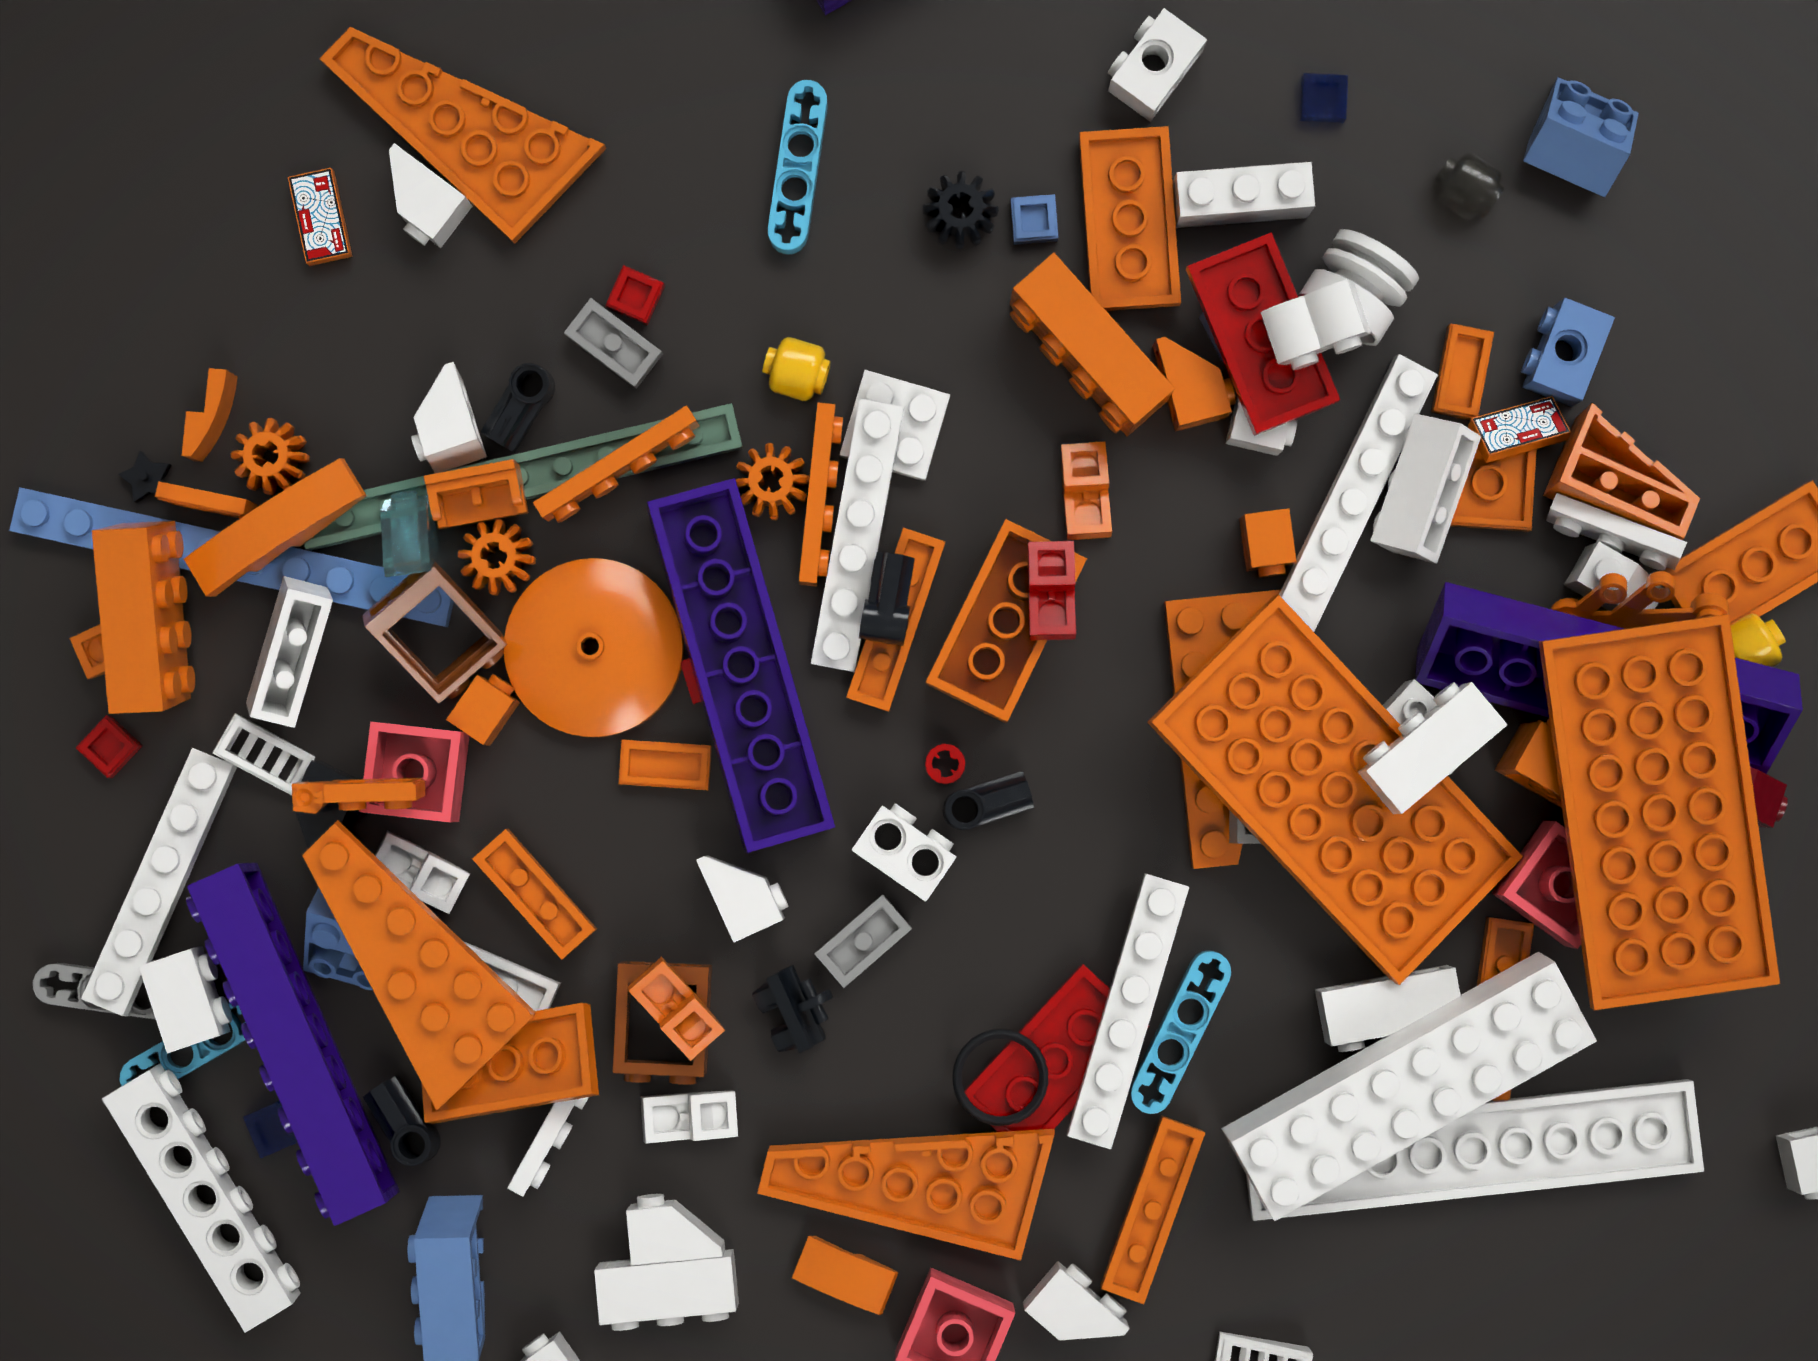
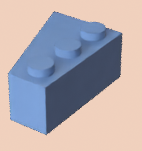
[407,1195,485,1361]

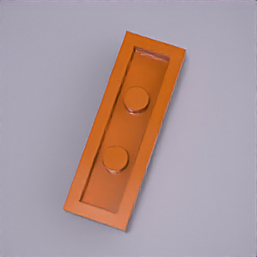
[472,829,597,960]

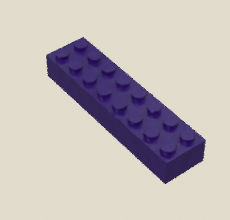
[647,478,835,853]
[1415,582,1803,774]
[186,863,400,1226]

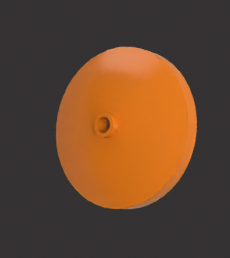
[503,558,684,737]

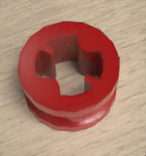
[925,744,966,784]

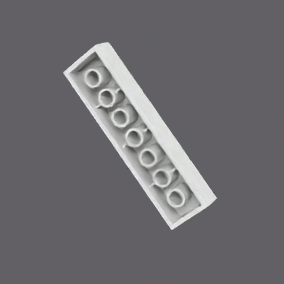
[1221,952,1597,1221]

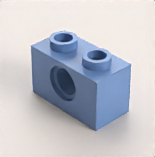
[1521,298,1615,407]

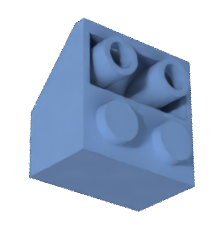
[1523,77,1639,197]
[303,887,373,990]

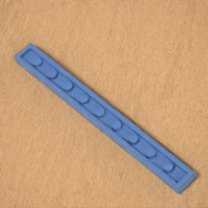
[9,487,458,628]

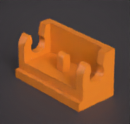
[424,459,528,529]

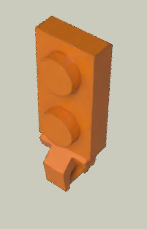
[292,778,426,814]

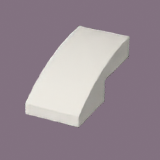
[375,830,470,914]
[640,1091,738,1144]

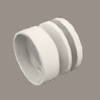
[1298,229,1419,346]

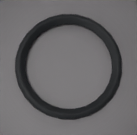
[953,1029,1048,1126]

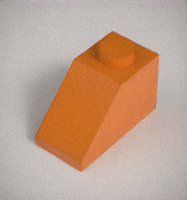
[1152,337,1236,432]

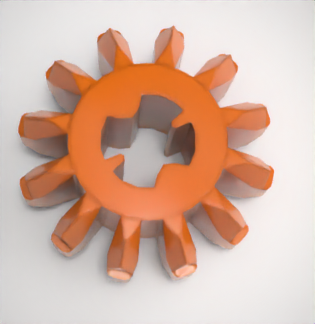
[230,418,310,495]
[736,443,810,520]
[458,519,536,596]

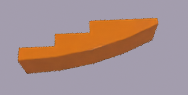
[184,458,367,597]

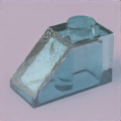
[380,491,439,577]

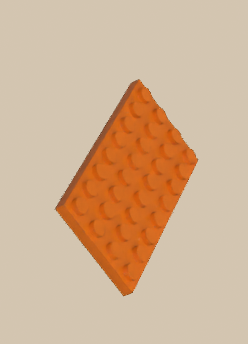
[1147,595,1523,985]
[1539,614,1780,1010]

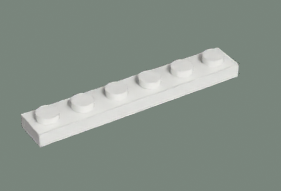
[811,398,905,672]
[81,748,237,1016]
[1067,873,1189,1149]

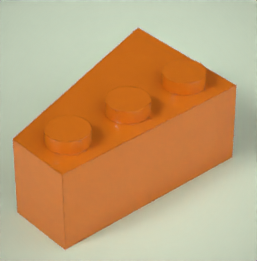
[1543,403,1700,540]

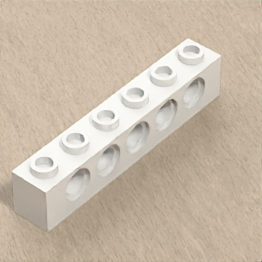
[102,1063,301,1333]

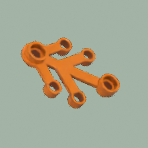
[1551,571,1729,629]

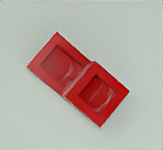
[1028,541,1076,640]

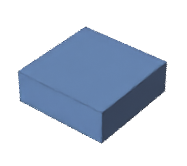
[1010,194,1058,245]

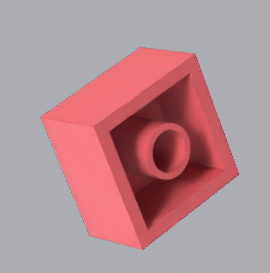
[359,721,470,823]
[1492,821,1581,949]
[895,1267,1015,1361]

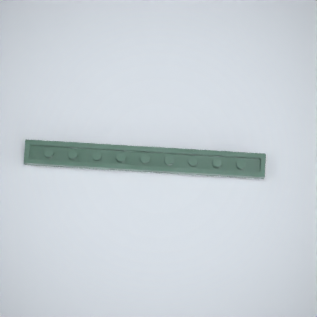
[304,403,743,551]

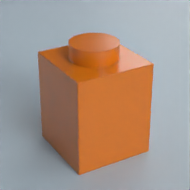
[1239,508,1297,578]
[446,674,520,746]

